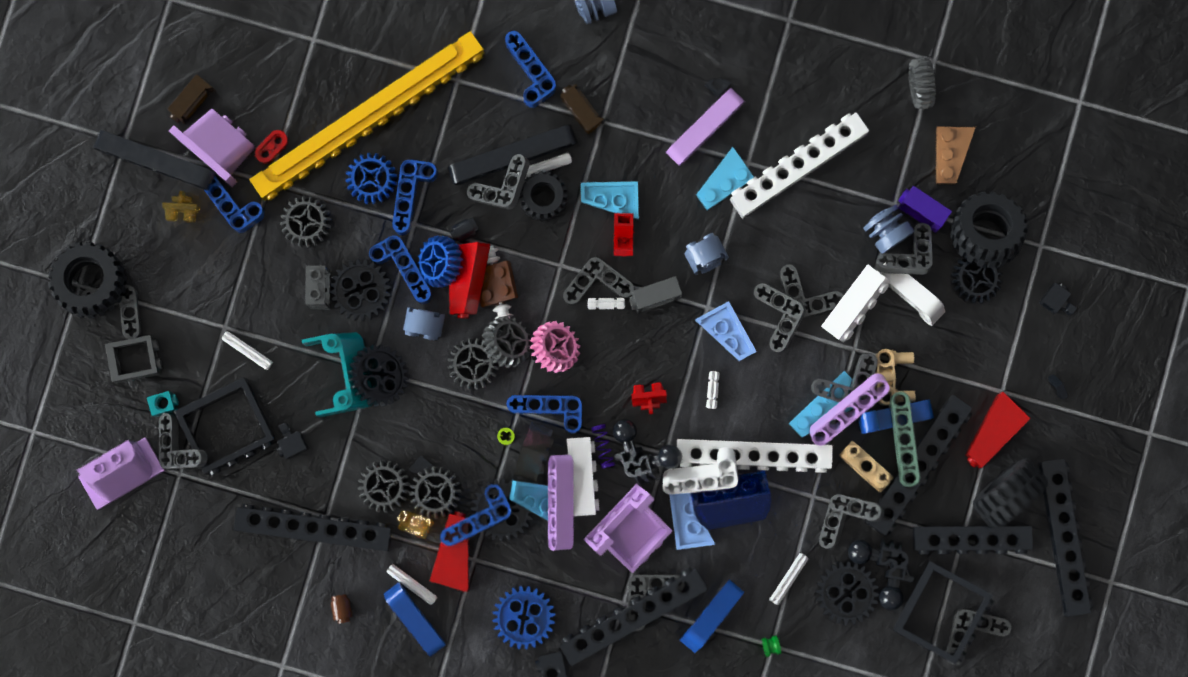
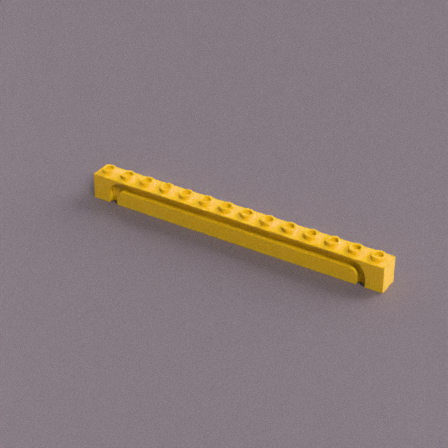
[249,31,484,201]

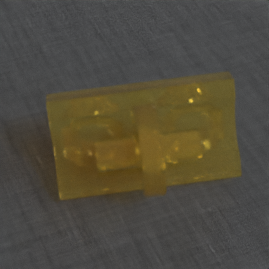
[162,191,200,223]
[397,510,435,539]

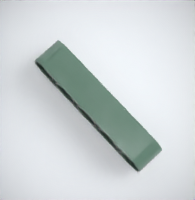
[890,391,919,487]

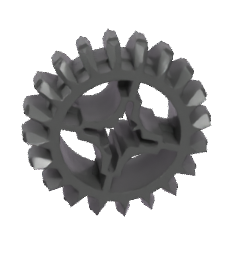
[909,57,936,109]
[280,196,332,248]
[481,316,532,368]
[447,338,499,390]
[358,460,410,513]
[409,466,461,519]

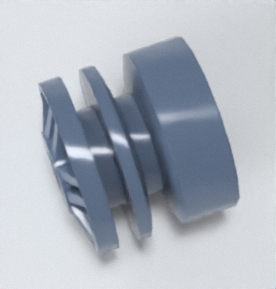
[574,0,617,24]
[863,205,915,254]

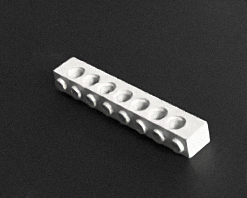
[730,113,869,219]
[677,439,832,473]

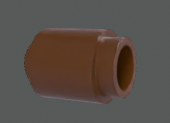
[330,594,353,624]

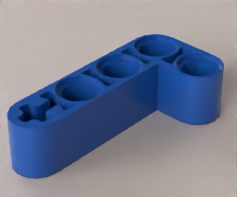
[505,31,556,108]
[392,160,438,236]
[204,168,265,233]
[369,236,432,304]
[506,395,582,434]
[858,399,934,434]
[440,484,511,546]
[679,579,744,653]
[384,582,446,657]

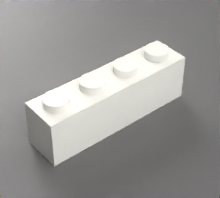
[821,265,890,343]
[567,437,599,517]

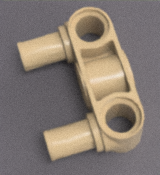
[875,349,915,406]
[839,441,894,493]

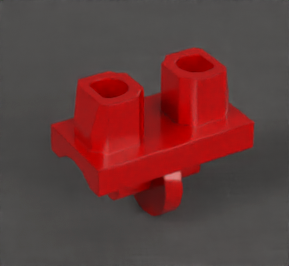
[632,382,667,415]

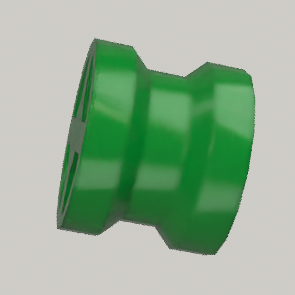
[761,635,781,657]

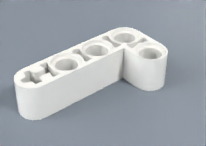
[877,262,945,326]
[663,447,738,495]

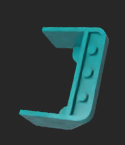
[302,332,374,417]

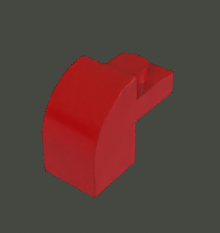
[614,213,633,256]

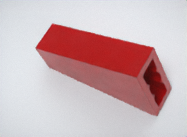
[449,242,490,319]
[965,391,1031,468]
[430,511,469,592]

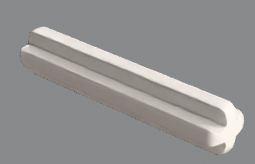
[517,153,572,179]
[222,331,273,370]
[770,553,808,605]
[387,564,437,605]

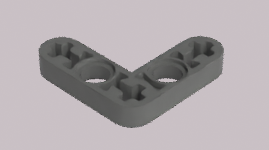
[467,154,530,209]
[875,223,932,275]
[563,257,634,305]
[780,264,844,318]
[754,283,806,352]
[81,285,141,339]
[811,353,878,402]
[159,413,208,469]
[819,494,884,550]
[628,575,685,631]
[946,609,1011,665]

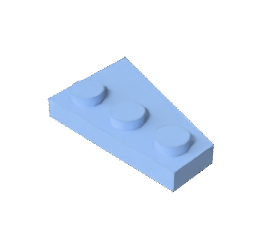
[695,301,757,361]
[669,493,715,550]

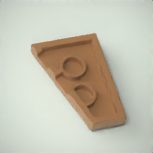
[936,127,976,185]

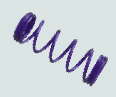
[591,424,615,469]

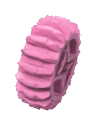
[530,321,581,373]

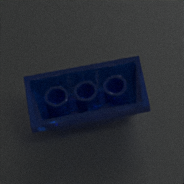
[691,470,771,530]

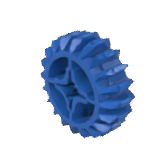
[346,153,397,204]
[416,236,464,288]

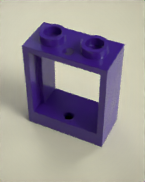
[898,186,952,233]

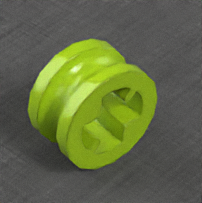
[497,428,515,445]

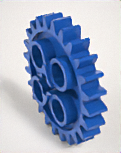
[492,586,555,649]

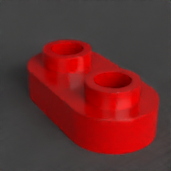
[255,130,288,164]

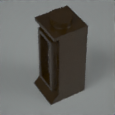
[167,74,216,125]
[561,84,605,134]

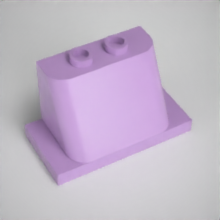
[169,109,256,187]
[77,437,166,510]
[583,484,672,573]

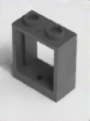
[305,266,331,310]
[629,276,682,314]
[105,335,163,383]

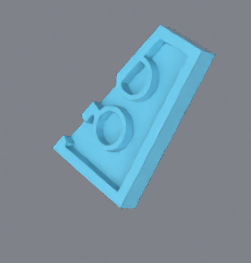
[697,147,754,210]
[581,181,639,220]
[509,481,548,521]

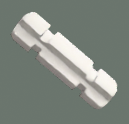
[588,298,625,310]
[706,371,720,409]

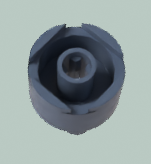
[684,233,729,275]
[403,307,445,340]

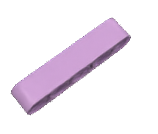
[666,88,745,166]
[809,373,889,446]
[548,455,573,551]

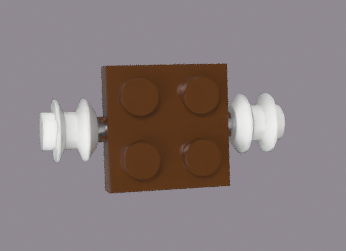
[480,246,518,320]

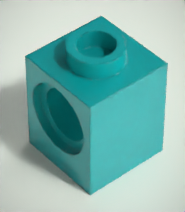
[147,391,179,417]

